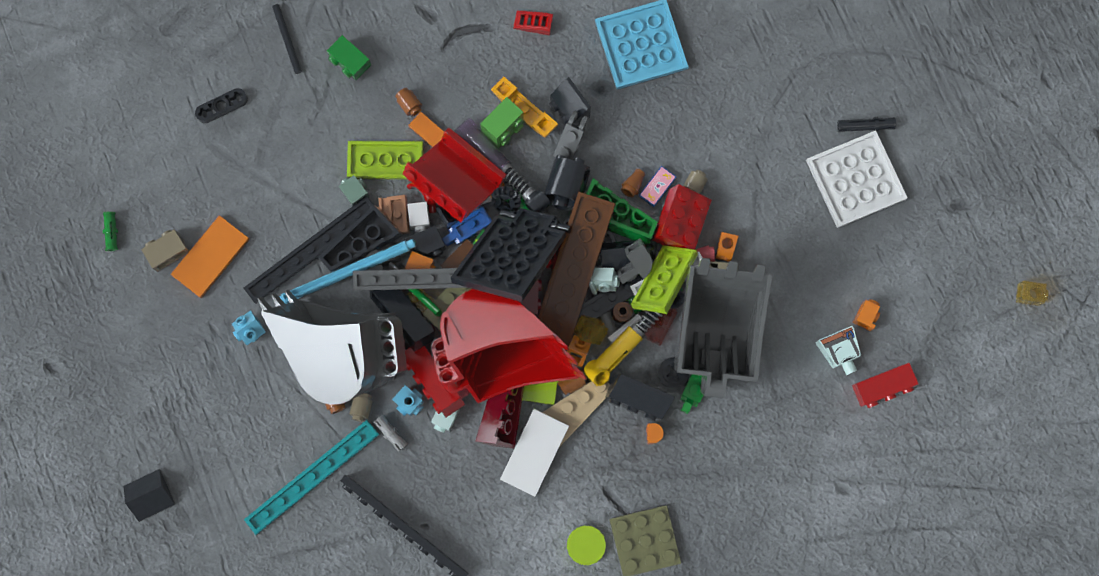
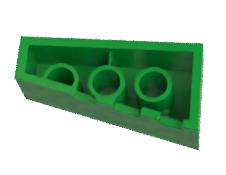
[586,178,658,245]

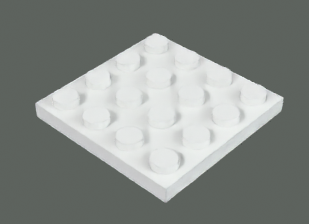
[806,131,907,228]

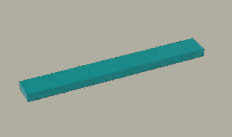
[244,420,380,535]

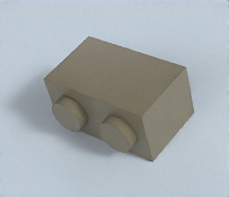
[141,229,190,272]

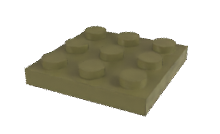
[609,505,681,576]

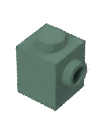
[339,175,369,206]

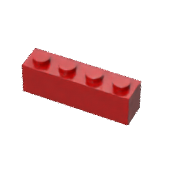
[405,346,465,418]

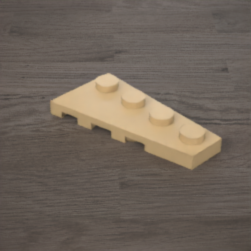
[543,381,610,449]

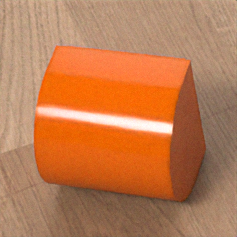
[646,423,664,444]

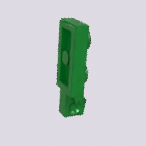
[681,374,703,414]

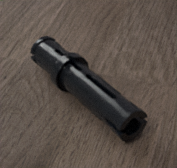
[837,117,896,132]

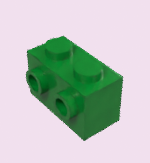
[327,35,371,81]

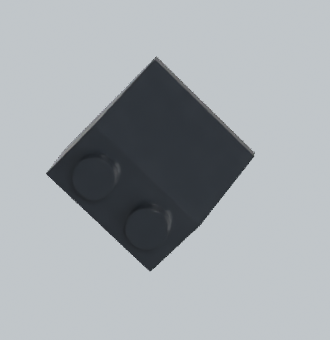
[549,77,591,126]

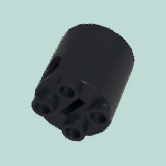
[544,155,591,211]

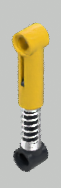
[584,290,685,386]

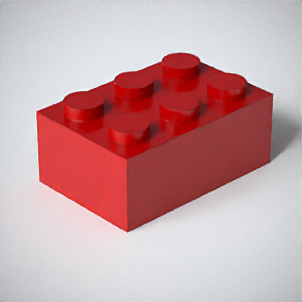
[652,184,712,250]

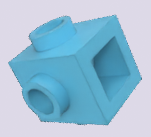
[232,310,266,345]
[392,385,424,416]

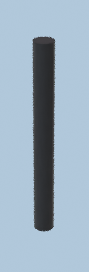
[272,4,302,74]

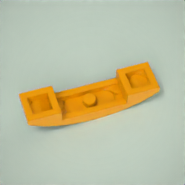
[491,77,558,138]

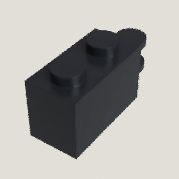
[600,240,655,272]

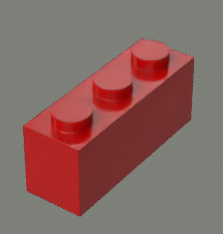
[852,363,918,408]

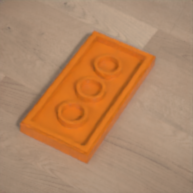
[170,215,250,298]

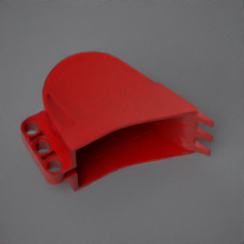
[432,289,587,403]

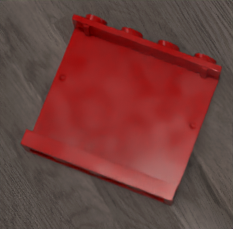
[403,128,507,222]

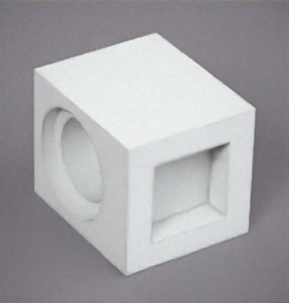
[407,202,430,232]

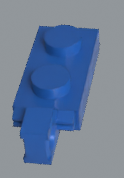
[442,207,492,247]

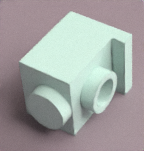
[589,268,620,294]

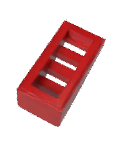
[513,10,553,36]

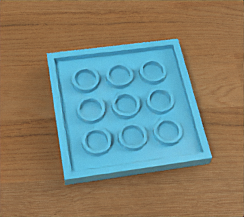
[595,0,688,89]

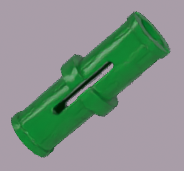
[102,212,118,251]

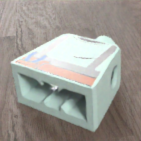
[815,326,861,375]

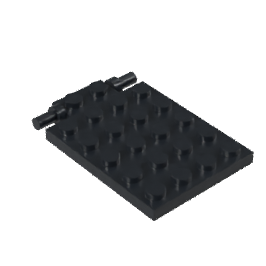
[450,208,572,302]

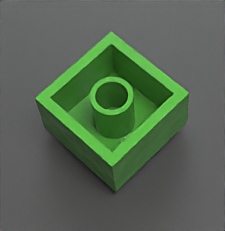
[480,97,524,149]

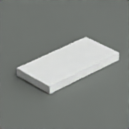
[500,409,569,496]

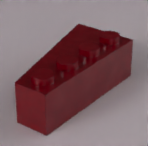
[475,386,524,449]

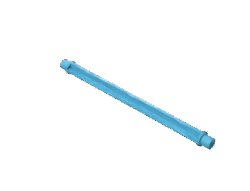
[279,239,416,304]

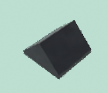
[123,469,176,522]

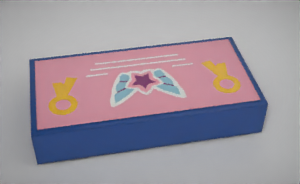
[639,166,676,207]

